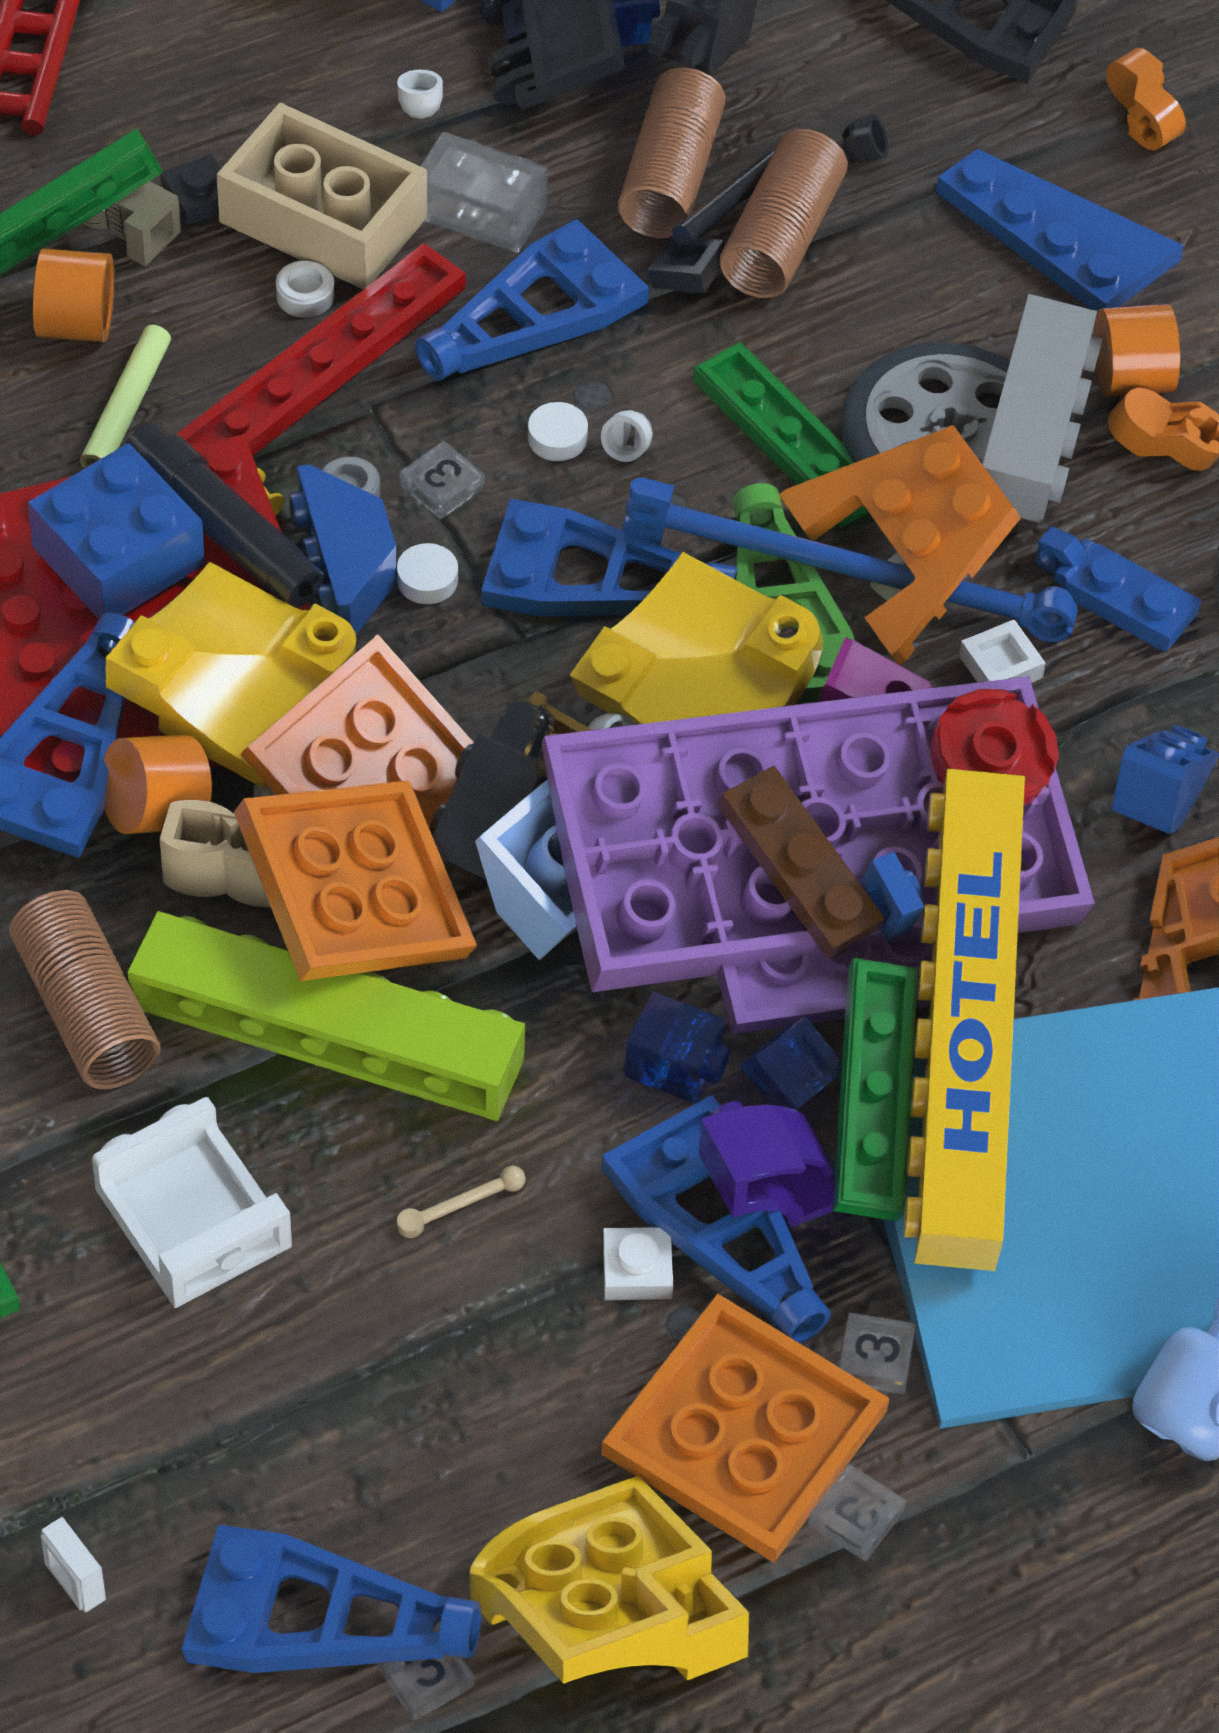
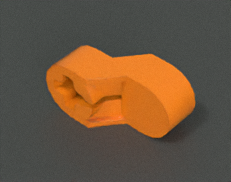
[1106,48,1186,151]
[1107,387,1219,471]

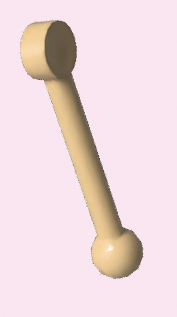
[397,1165,526,1238]

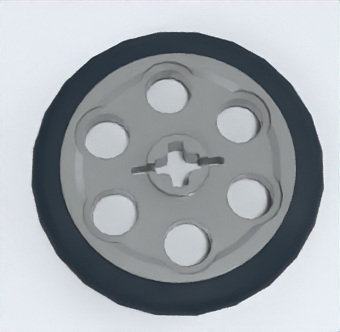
[840,342,1062,465]

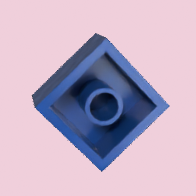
[28,443,205,619]

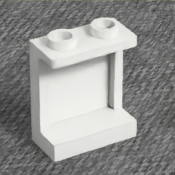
[92,1097,292,1309]

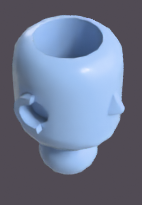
[1132,1297,1219,1461]

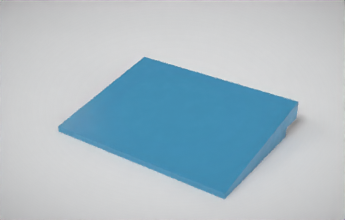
[883,987,1219,1429]

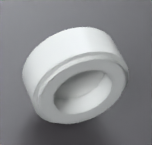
[276,260,335,318]
[528,402,588,461]
[397,543,458,604]

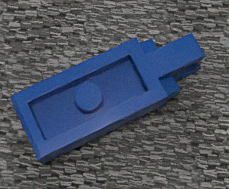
[1035,526,1201,652]

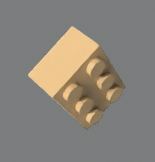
[217,103,427,289]

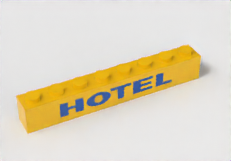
[903,769,1025,1271]

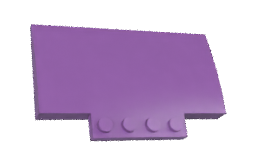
[542,676,1095,1034]

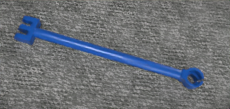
[622,478,1078,642]

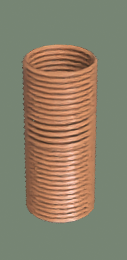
[618,67,726,239]
[719,129,848,298]
[9,890,161,1090]

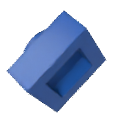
[859,852,925,942]

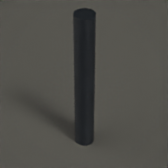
[672,150,774,246]

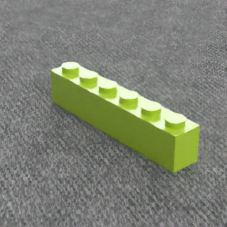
[128,911,525,1122]

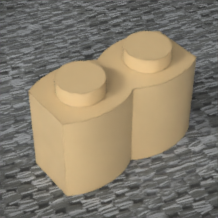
[160,800,271,907]

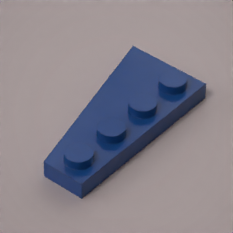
[936,149,1184,313]

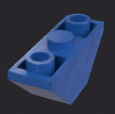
[289,464,397,635]
[1112,725,1219,834]

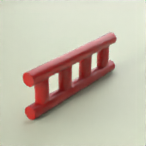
[0,0,80,135]

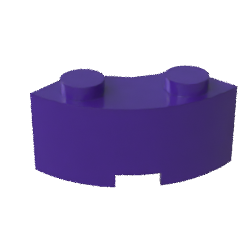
[698,1102,835,1228]

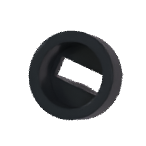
[842,114,888,163]

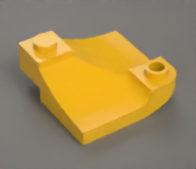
[570,552,823,725]
[106,562,356,789]
[469,1475,749,1684]

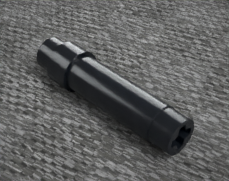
[126,422,324,608]

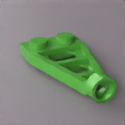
[732,483,855,704]

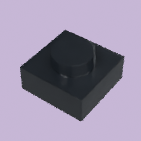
[160,153,222,226]
[648,235,724,293]

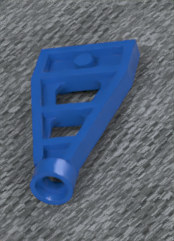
[415,219,649,381]
[481,499,739,617]
[0,612,135,858]
[602,1095,831,1344]
[181,1524,482,1673]

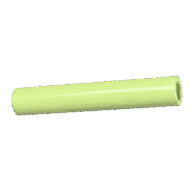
[80,325,171,468]

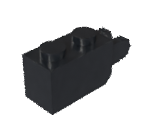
[648,0,758,75]
[429,700,556,880]

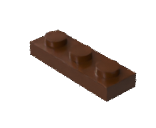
[717,765,885,959]

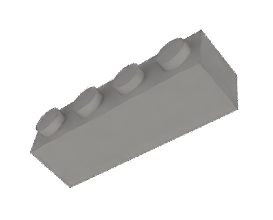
[982,294,1103,524]

